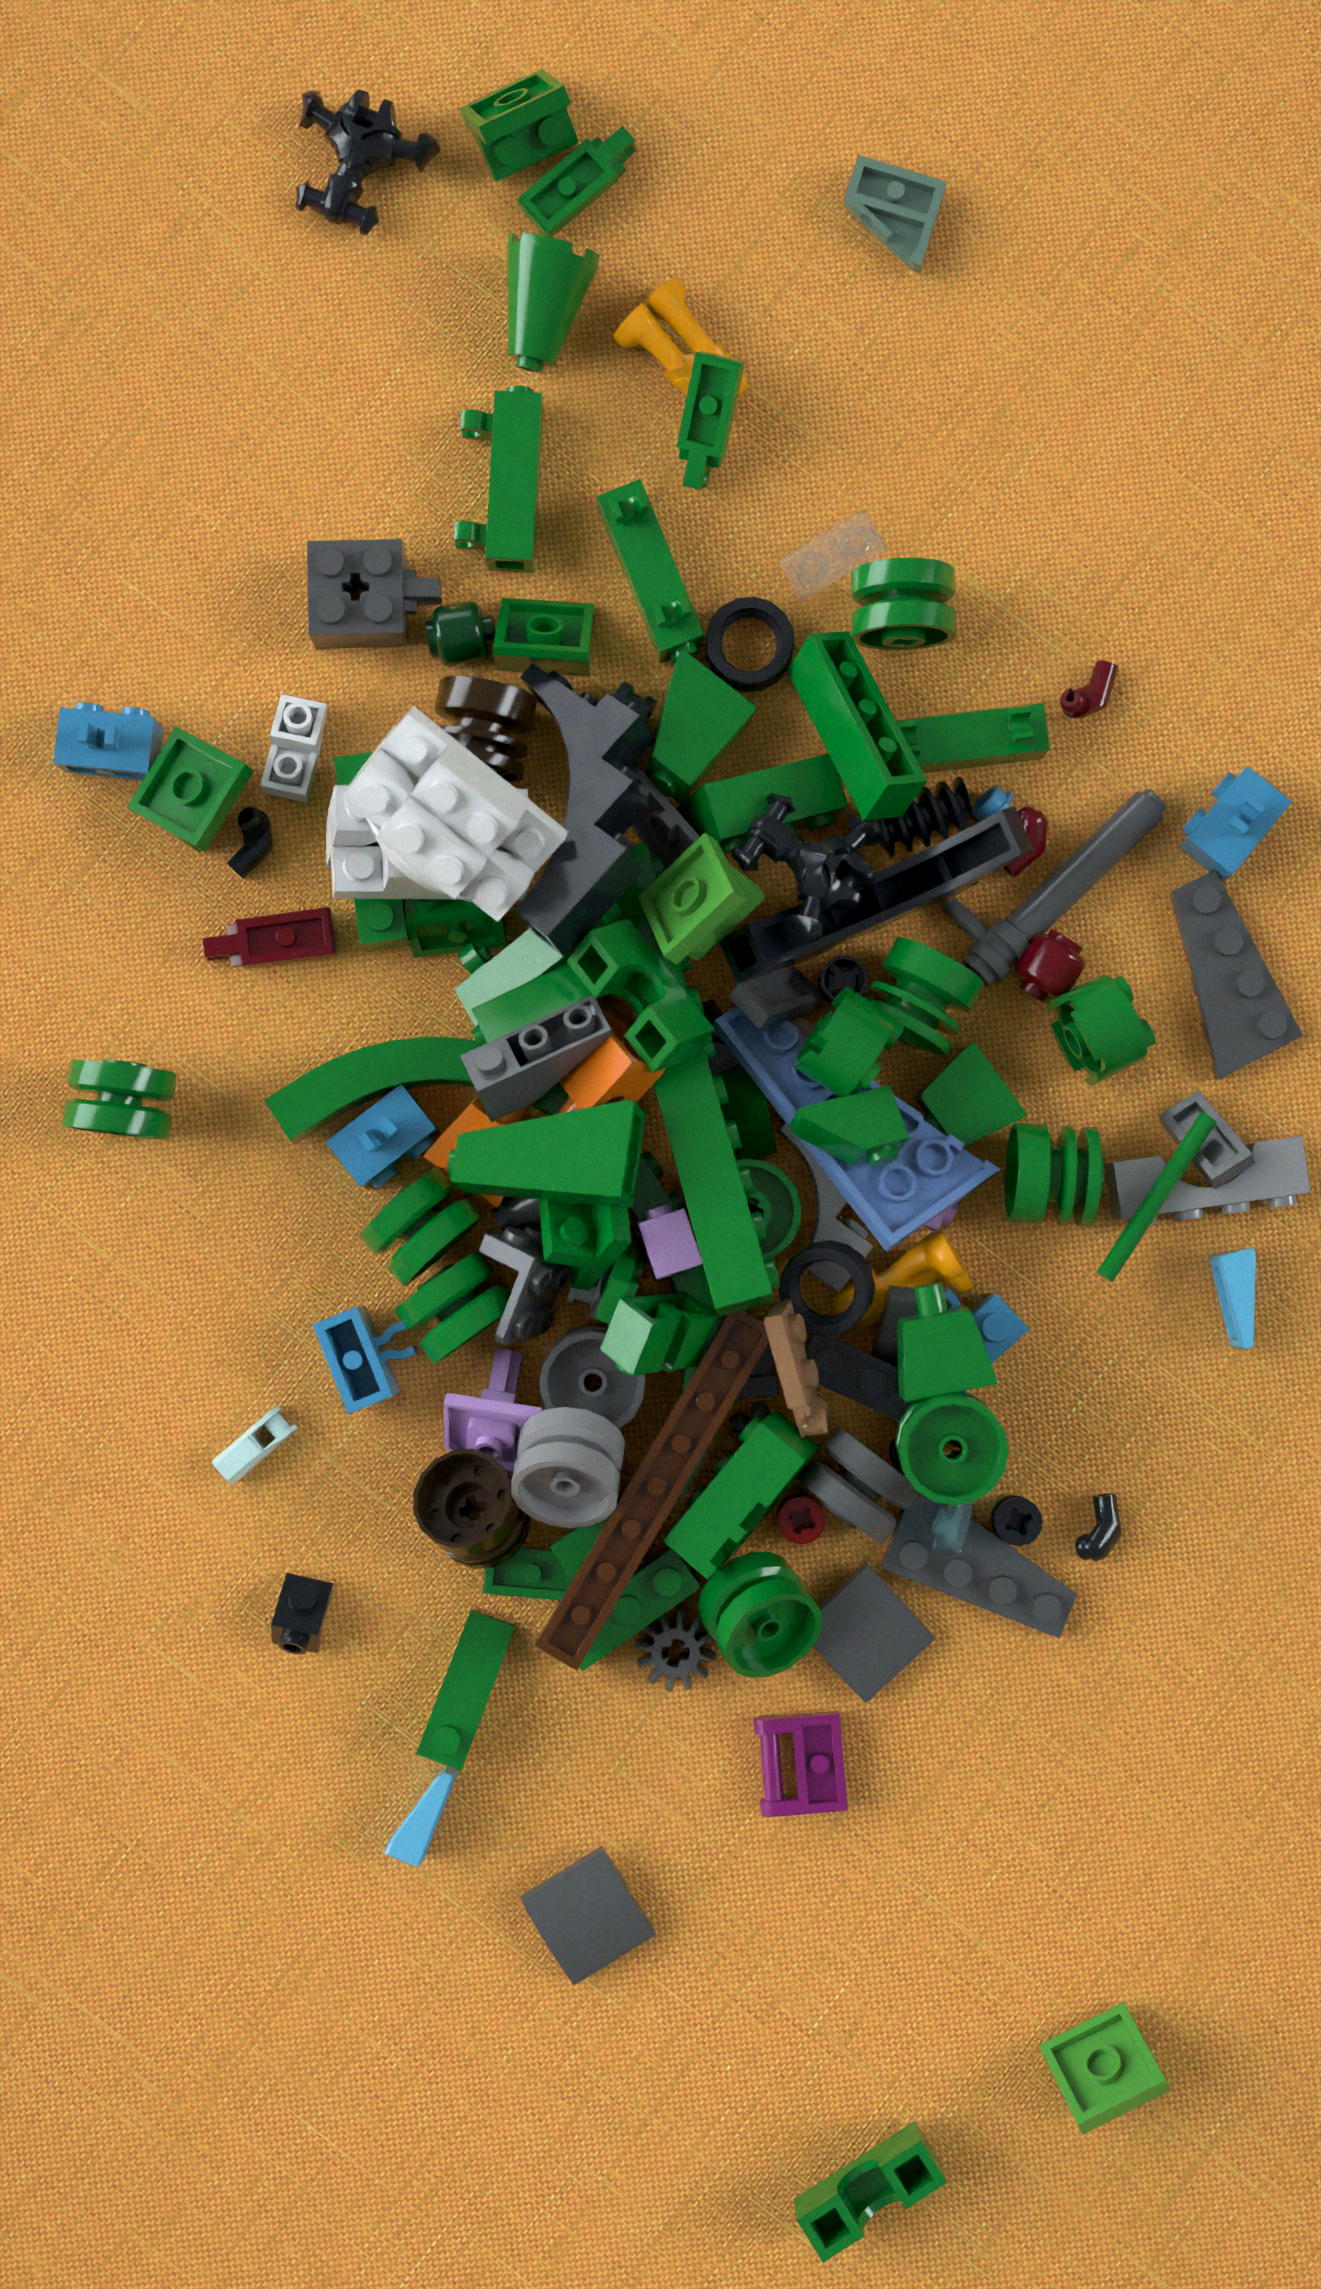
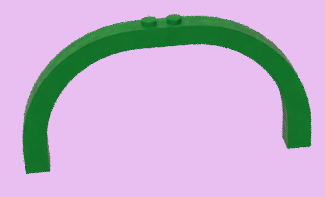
[264,1037,724,1581]

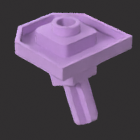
[444,1349,542,1474]

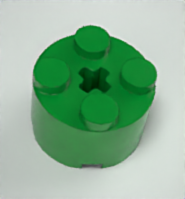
[1048,975,1155,1085]
[793,986,904,1098]

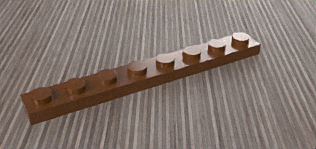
[535,1311,769,1671]

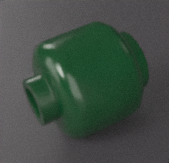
[426,601,496,667]

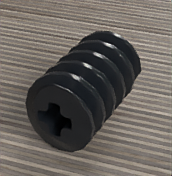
[875,776,973,858]

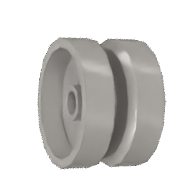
[511,1407,625,1528]

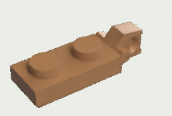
[763,1299,831,1437]

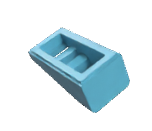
[1209,1247,1256,1349]
[384,1766,459,1867]

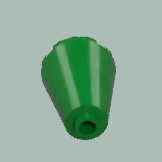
[507,232,600,373]

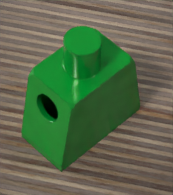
[915,1041,1027,1147]
[897,1282,997,1402]

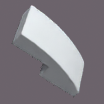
[260,694,328,803]

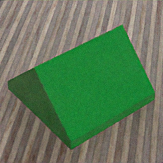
[493,598,595,677]

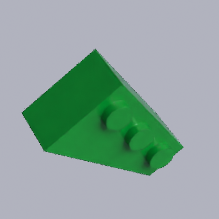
[676,753,849,854]
[663,1410,820,1579]

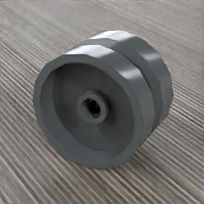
[539,1323,646,1429]
[799,1426,921,1545]

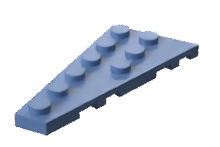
[712,1006,1000,1252]

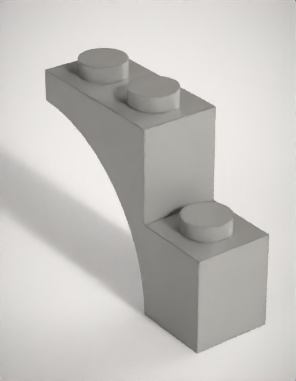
[779,1123,873,1293]

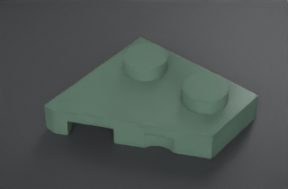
[843,155,947,273]

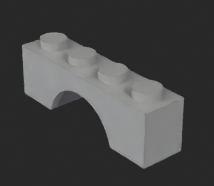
[1105,1136,1311,1225]

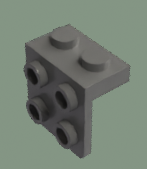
[479,1224,570,1345]

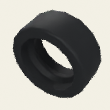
[705,597,794,692]
[778,1240,875,1337]

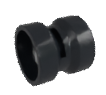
[818,956,868,1005]

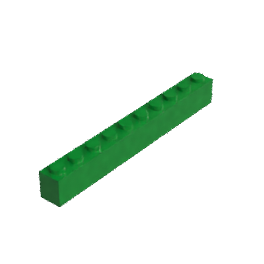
[616,842,781,1317]

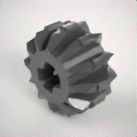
[635,1608,716,1691]

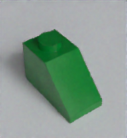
[789,1085,909,1167]

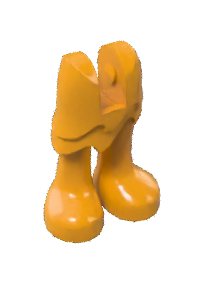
[613,276,748,397]
[833,1227,975,1331]

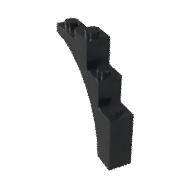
[515,663,655,958]
[719,806,1034,984]

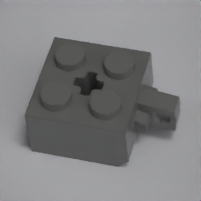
[307,539,442,649]

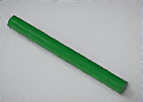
[1096,1112,1217,1283]

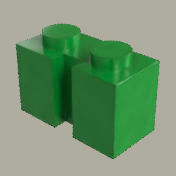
[600,1292,718,1376]

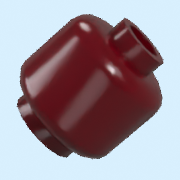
[1015,929,1085,1002]

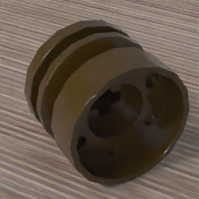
[434,676,537,782]
[413,1449,531,1569]

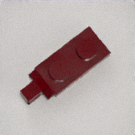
[202,907,338,969]

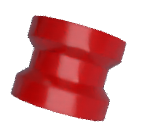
[776,1493,826,1544]

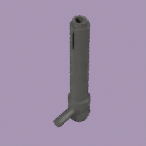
[942,789,1166,988]

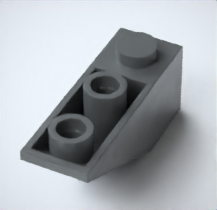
[460,995,613,1122]

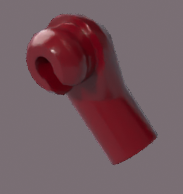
[1060,660,1119,719]
[1003,806,1048,878]

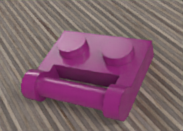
[753,1711,848,1817]

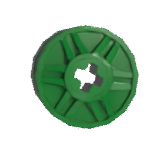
[866,937,984,1056]
[1004,1123,1104,1226]

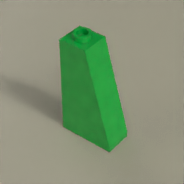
[447,1100,646,1208]

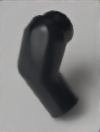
[227,807,273,879]
[1075,1493,1122,1562]

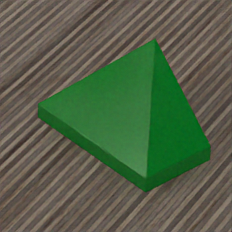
[716,1065,777,1161]

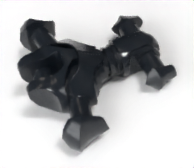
[295,89,440,235]
[731,793,883,945]

